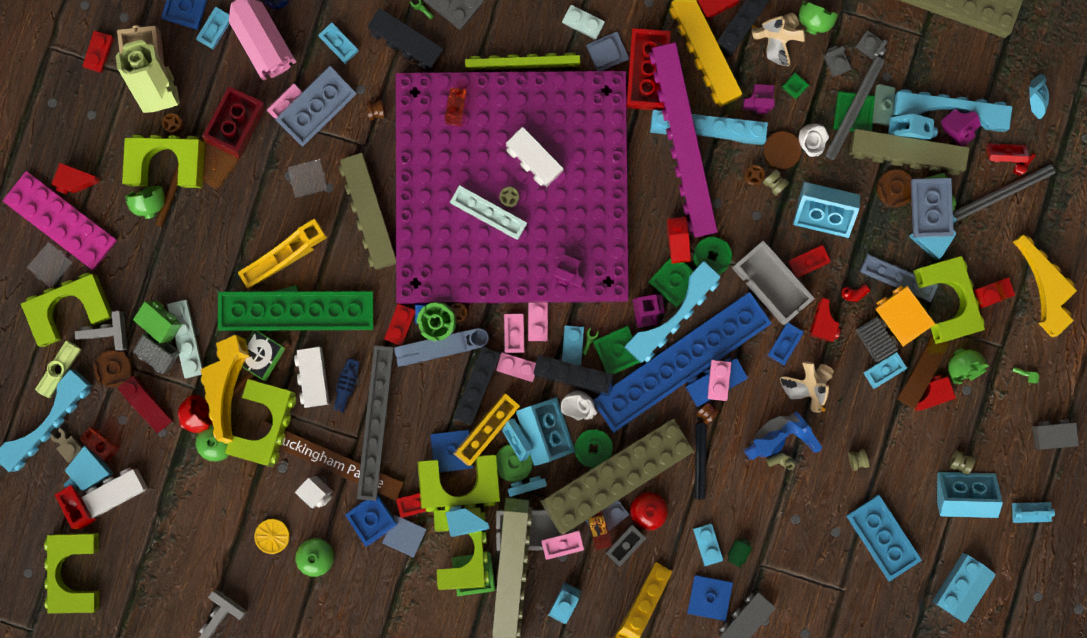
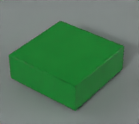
[782,73,809,100]

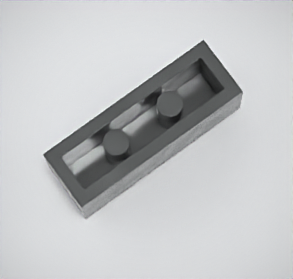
[718,591,776,638]

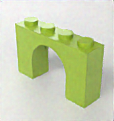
[122,135,205,188]
[913,256,985,344]
[21,273,112,347]
[225,379,296,467]
[417,455,500,512]
[434,508,489,590]
[44,533,99,614]

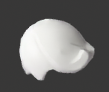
[798,124,829,157]
[561,390,597,420]

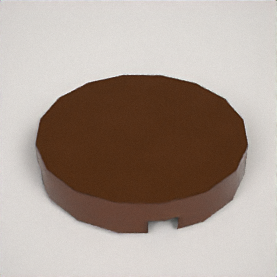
[763,131,802,170]
[876,169,913,207]
[94,350,133,388]

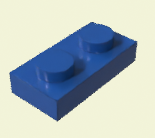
[767,323,804,365]

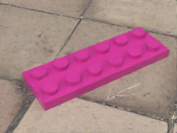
[3,171,118,270]

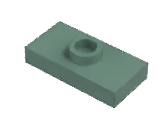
[872,84,895,126]

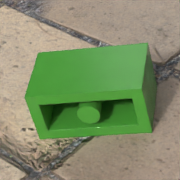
[133,300,182,343]

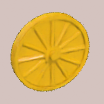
[254,519,290,554]

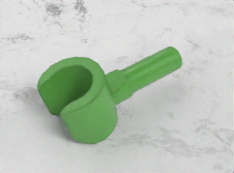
[410,0,434,19]
[582,328,599,355]
[1012,367,1039,383]

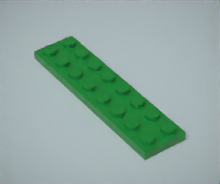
[218,292,373,331]

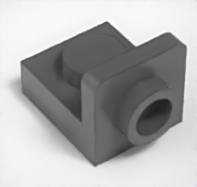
[856,30,888,60]
[824,45,851,77]

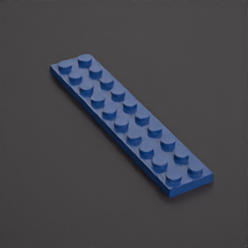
[593,292,772,433]

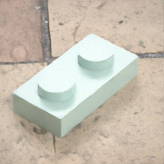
[562,5,605,40]

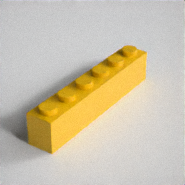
[669,0,742,107]

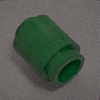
[727,538,753,568]

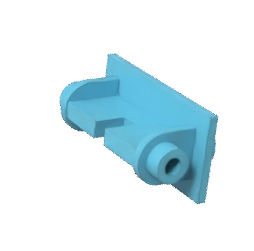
[1012,502,1055,523]

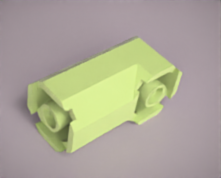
[116,40,180,113]

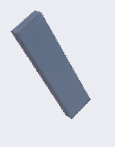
[859,254,938,303]

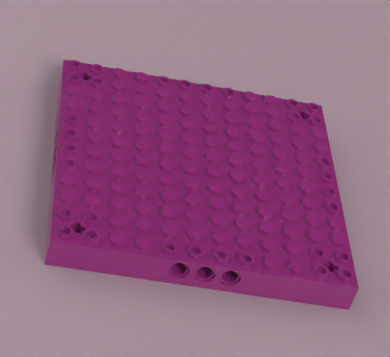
[396,71,628,304]

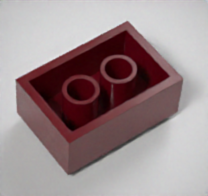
[202,86,265,159]

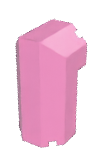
[229,0,296,80]

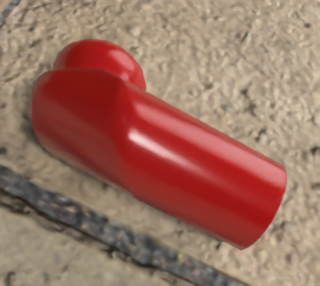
[841,284,870,302]

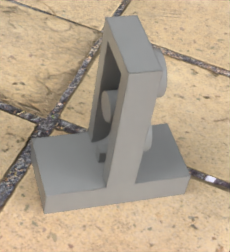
[75,311,128,351]
[199,589,248,638]

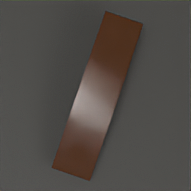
[896,334,949,409]

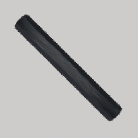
[695,423,707,500]

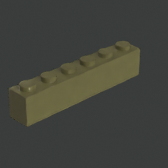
[849,129,969,175]
[339,153,396,270]

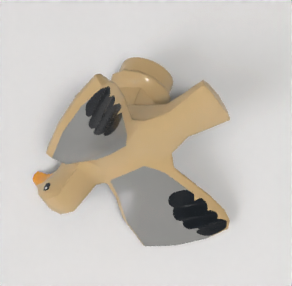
[752,13,805,66]
[780,362,834,413]

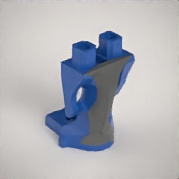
[743,411,822,460]

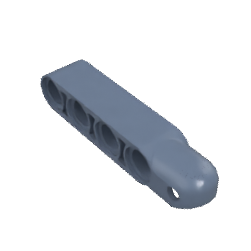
[394,329,489,367]

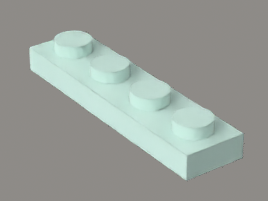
[450,186,527,240]
[167,300,203,379]

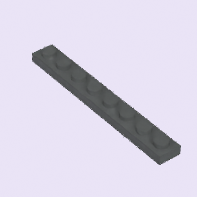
[357,345,394,501]

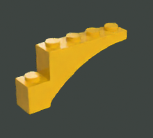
[238,219,327,289]
[1013,235,1077,337]
[200,335,250,444]
[613,562,673,638]

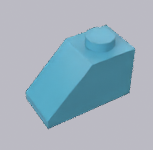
[446,506,490,537]

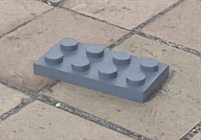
[275,66,357,147]

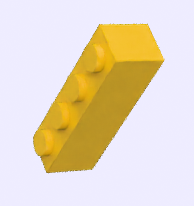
[453,393,520,466]

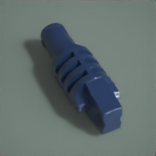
[332,358,359,412]

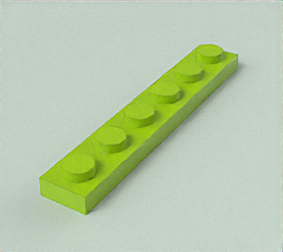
[465,53,580,71]

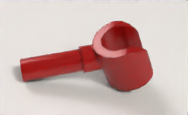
[1013,153,1036,176]

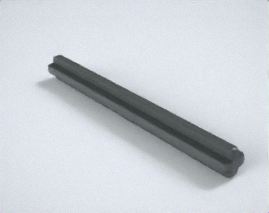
[825,56,885,160]
[953,165,1056,221]

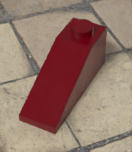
[118,376,173,433]

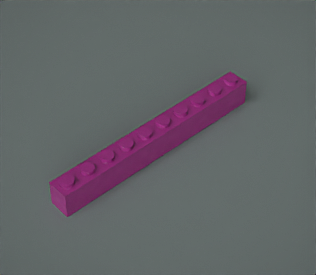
[649,42,717,237]

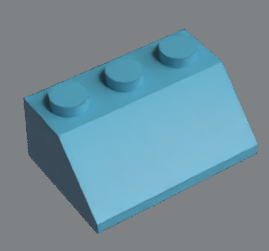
[793,182,860,238]
[516,397,575,466]
[937,472,1003,518]
[932,553,996,623]

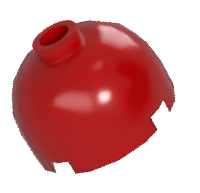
[178,394,213,433]
[630,492,668,531]

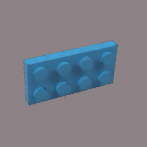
[846,495,922,582]

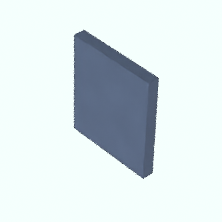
[586,32,629,71]
[382,515,427,558]

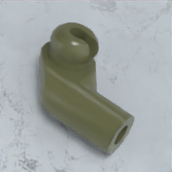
[766,452,795,470]

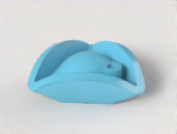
[1030,74,1049,119]

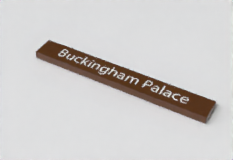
[256,421,404,500]

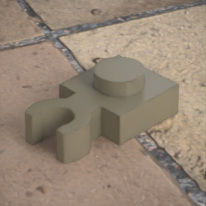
[50,428,83,463]

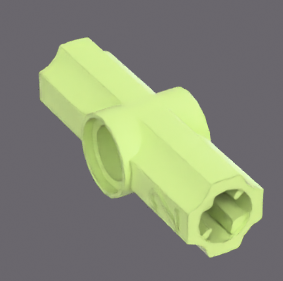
[35,341,82,398]

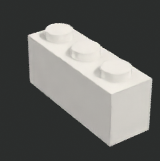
[506,127,563,187]
[294,347,330,408]
[82,468,148,518]
[295,476,333,509]

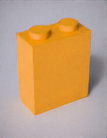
[875,285,935,346]

